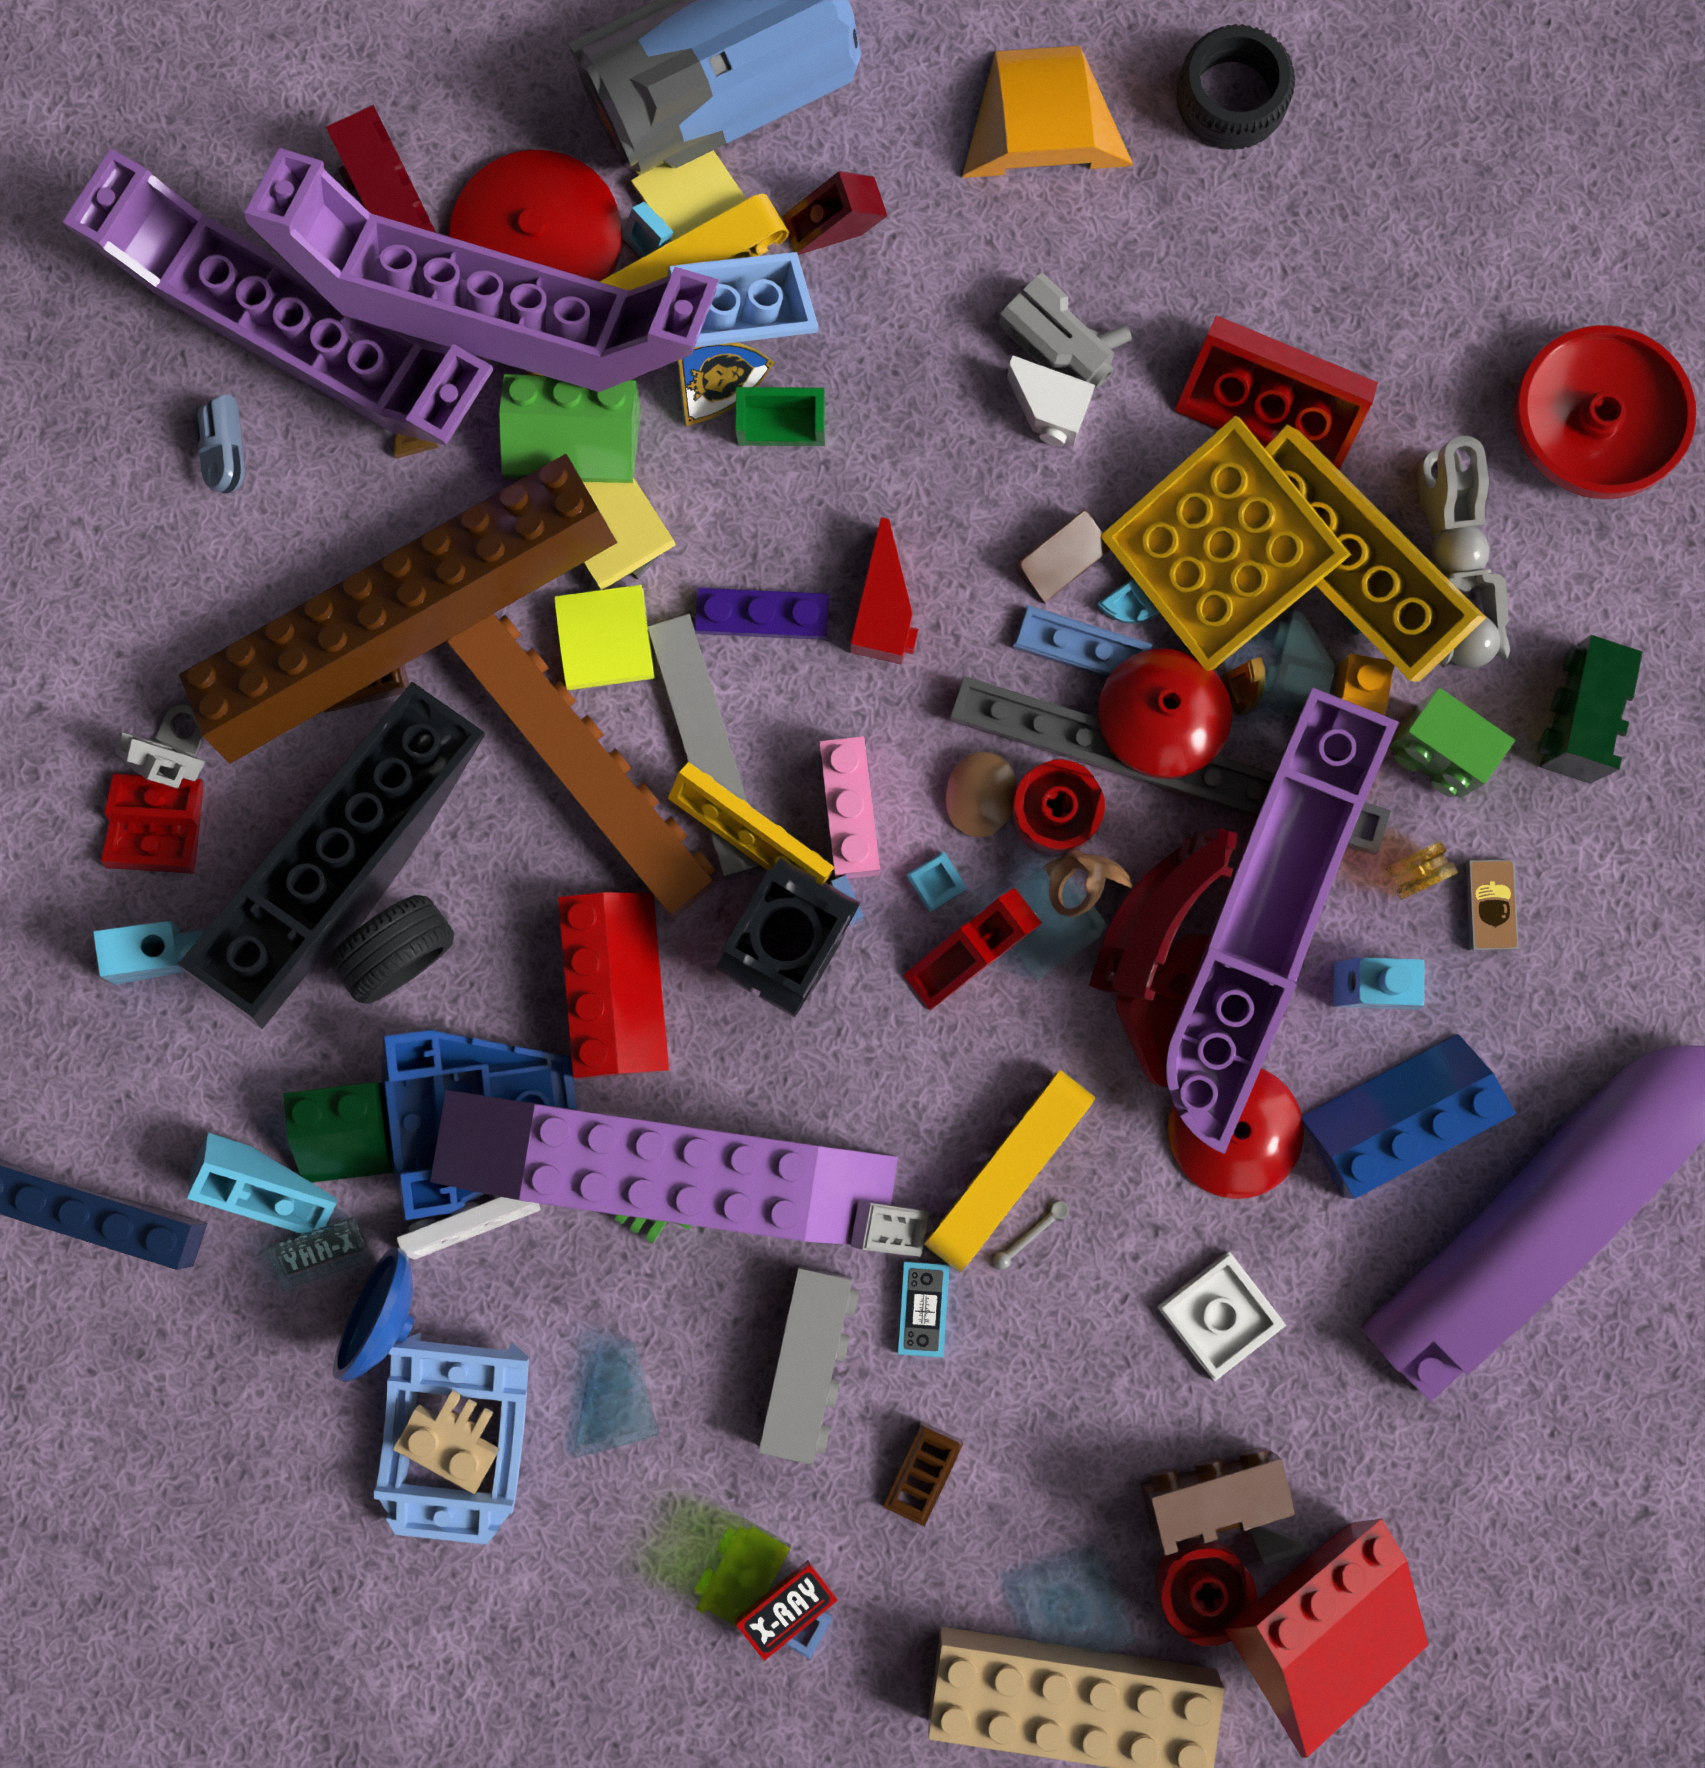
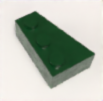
[1537,635,1643,784]

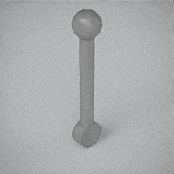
[993,1201,1069,1270]

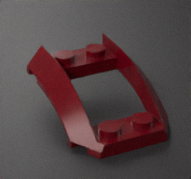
[1089,828,1237,1001]

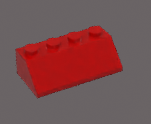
[1175,315,1378,470]
[558,892,669,1079]

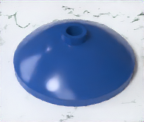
[333,1247,414,1382]

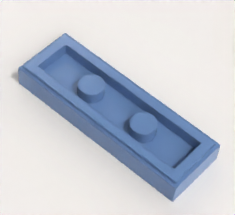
[1013,604,1153,678]

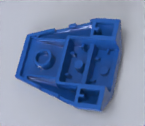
[382,1030,577,1220]

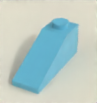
[187,1133,337,1236]

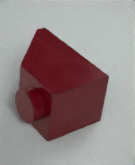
[782,171,888,255]

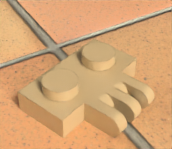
[393,1390,500,1495]

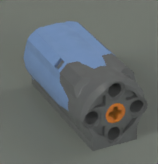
[568,0,861,175]

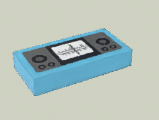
[898,1261,949,1358]

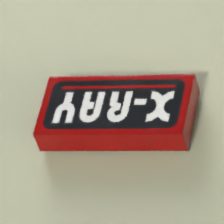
[735,1560,838,1661]

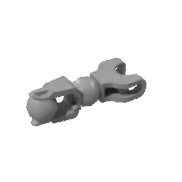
[1416,436,1511,669]

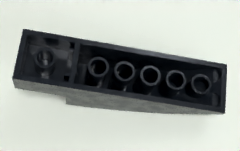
[178,682,485,1029]

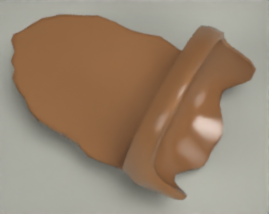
[1044,849,1133,917]

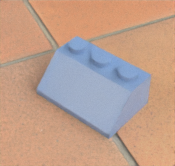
[667,252,819,347]

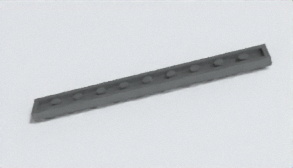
[950,676,1391,855]

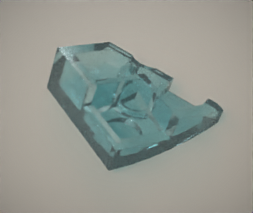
[574,1342,659,1458]

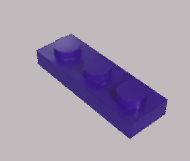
[695,588,829,640]

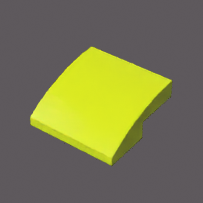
[555,585,655,690]

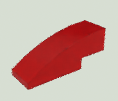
[903,888,1043,1010]

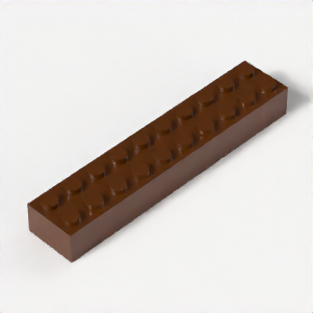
[179,454,618,764]

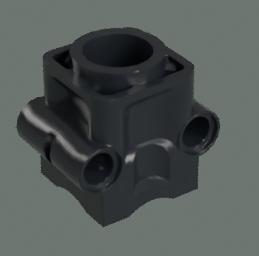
[715,858,860,1018]

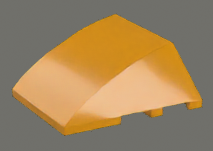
[962,45,1133,178]

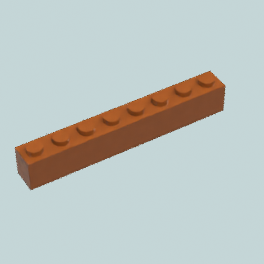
[447,614,716,919]

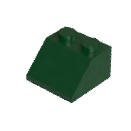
[283,1082,393,1183]

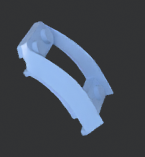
[374,1333,529,1545]

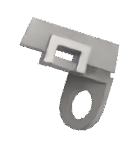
[115,704,206,788]

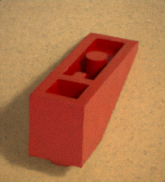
[851,517,919,665]

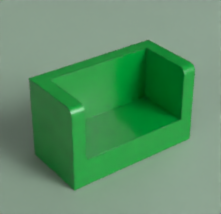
[736,387,826,446]

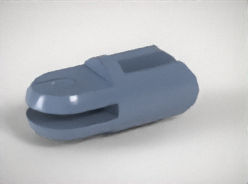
[194,395,245,494]

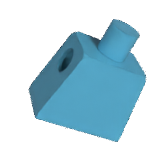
[93,921,205,985]
[1333,958,1425,1010]

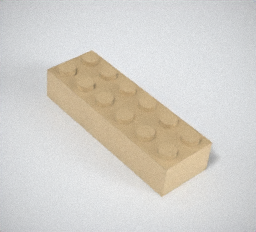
[928,1627,1225,1768]

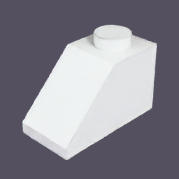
[1007,355,1095,447]

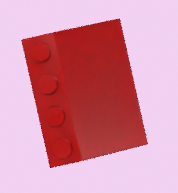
[1225,1518,1428,1758]

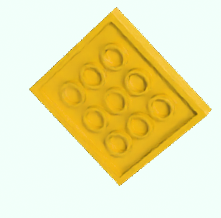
[1100,416,1351,671]

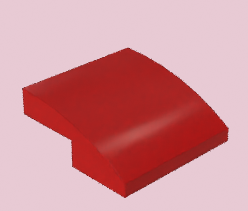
[101,773,203,874]

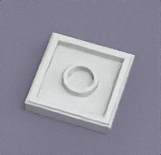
[1156,1251,1286,1382]

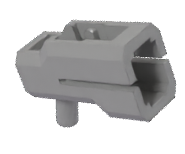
[999,273,1132,388]

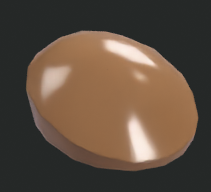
[945,752,1017,837]

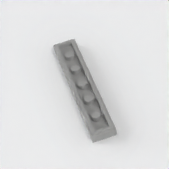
[648,614,762,878]

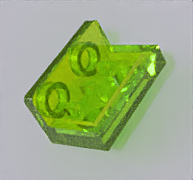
[693,1517,791,1627]

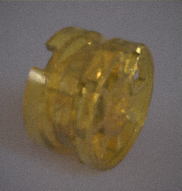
[1384,840,1459,900]

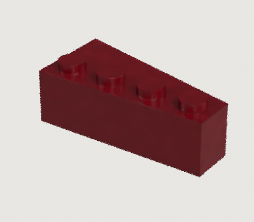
[326,105,436,233]

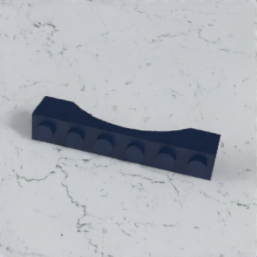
[0,1158,208,1270]

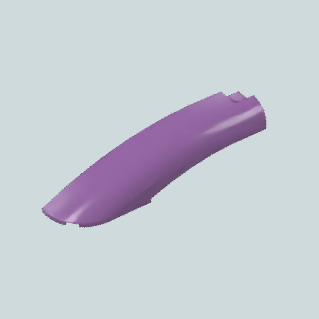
[1166,687,1399,1154]
[1362,1045,1705,1402]

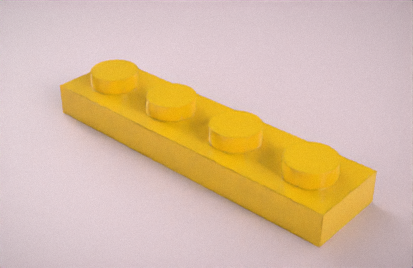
[668,762,834,886]

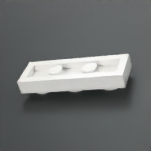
[397,1195,541,1260]

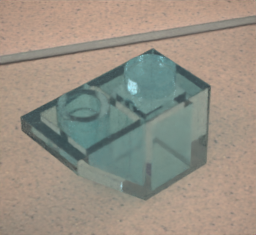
[1264,610,1336,713]

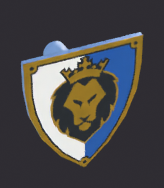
[677,342,775,426]

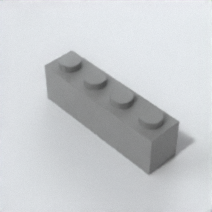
[759,1266,859,1465]

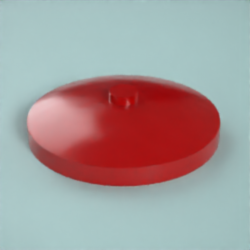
[450,150,623,282]
[1514,325,1697,499]

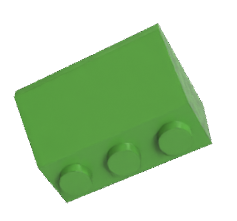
[499,374,641,483]

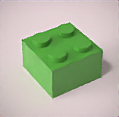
[1388,687,1515,798]

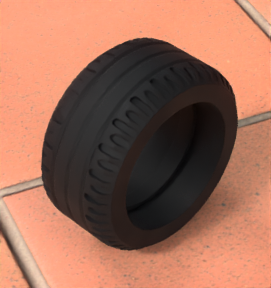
[1177,24,1295,150]
[330,895,454,1004]

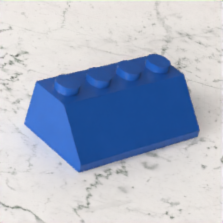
[1302,1034,1516,1199]

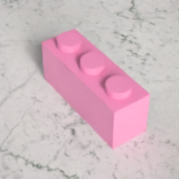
[820,736,880,879]

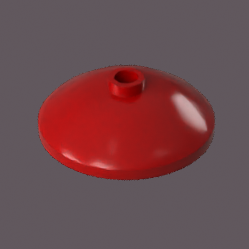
[1098,649,1232,779]
[1168,1068,1304,1199]

